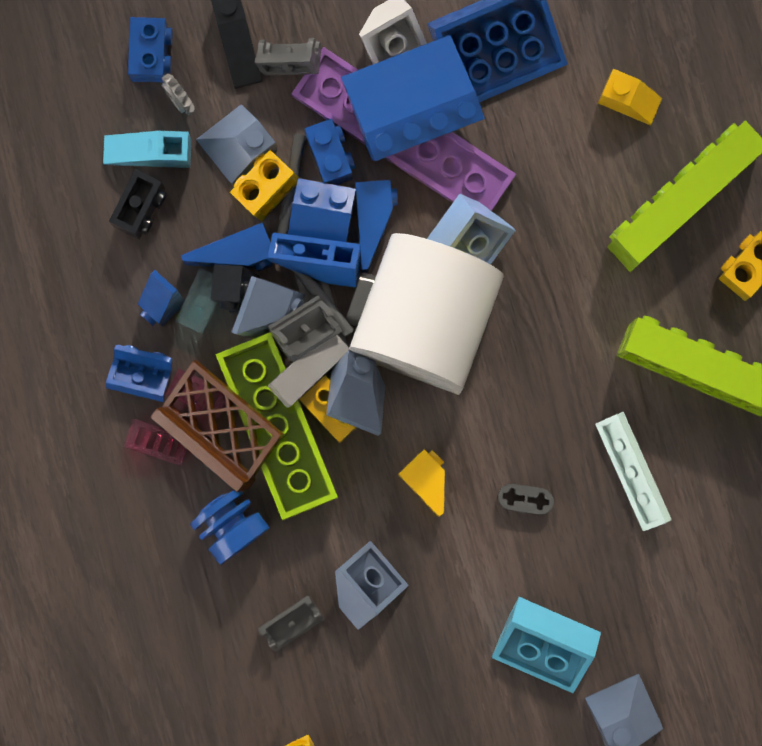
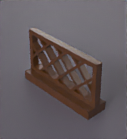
[151,360,284,492]

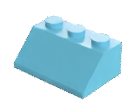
[492,597,601,693]

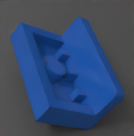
[106,345,173,402]

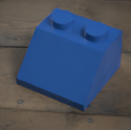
[288,178,356,242]

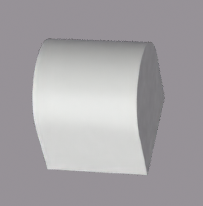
[349,233,504,395]

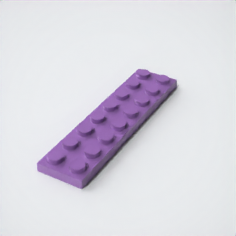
[291,47,516,211]

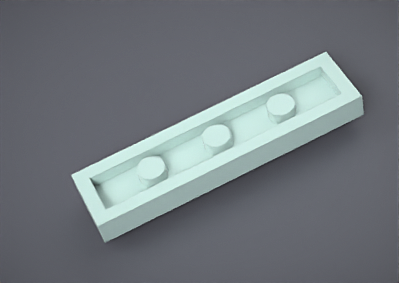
[595,412,672,531]

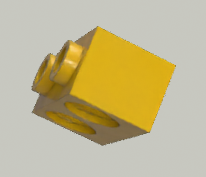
[230,150,299,221]
[718,231,762,301]

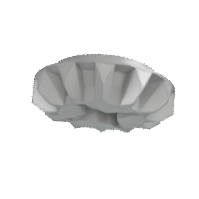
[161,74,194,116]

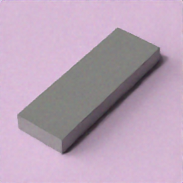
[268,335,349,408]

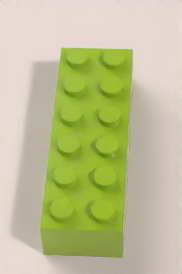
[607,120,762,272]
[616,316,762,417]
[215,332,338,520]

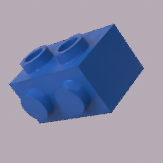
[128,17,173,82]
[304,119,355,185]

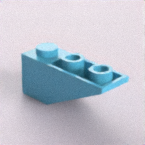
[103,131,192,168]

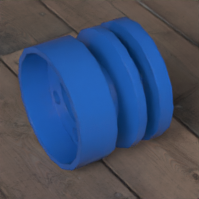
[190,490,270,565]

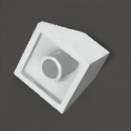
[359,0,427,64]

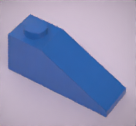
[356,180,398,273]
[181,223,273,271]
[267,233,361,287]
[138,270,186,327]

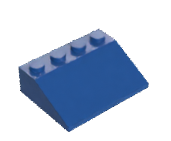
[427,0,568,102]
[341,35,485,161]

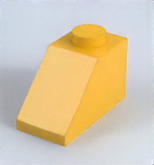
[598,69,662,125]
[398,449,445,517]

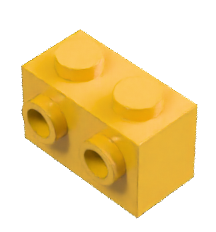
[299,375,357,444]

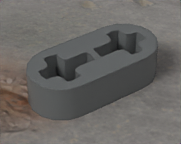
[346,272,376,328]
[497,484,554,515]

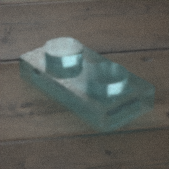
[176,268,217,334]

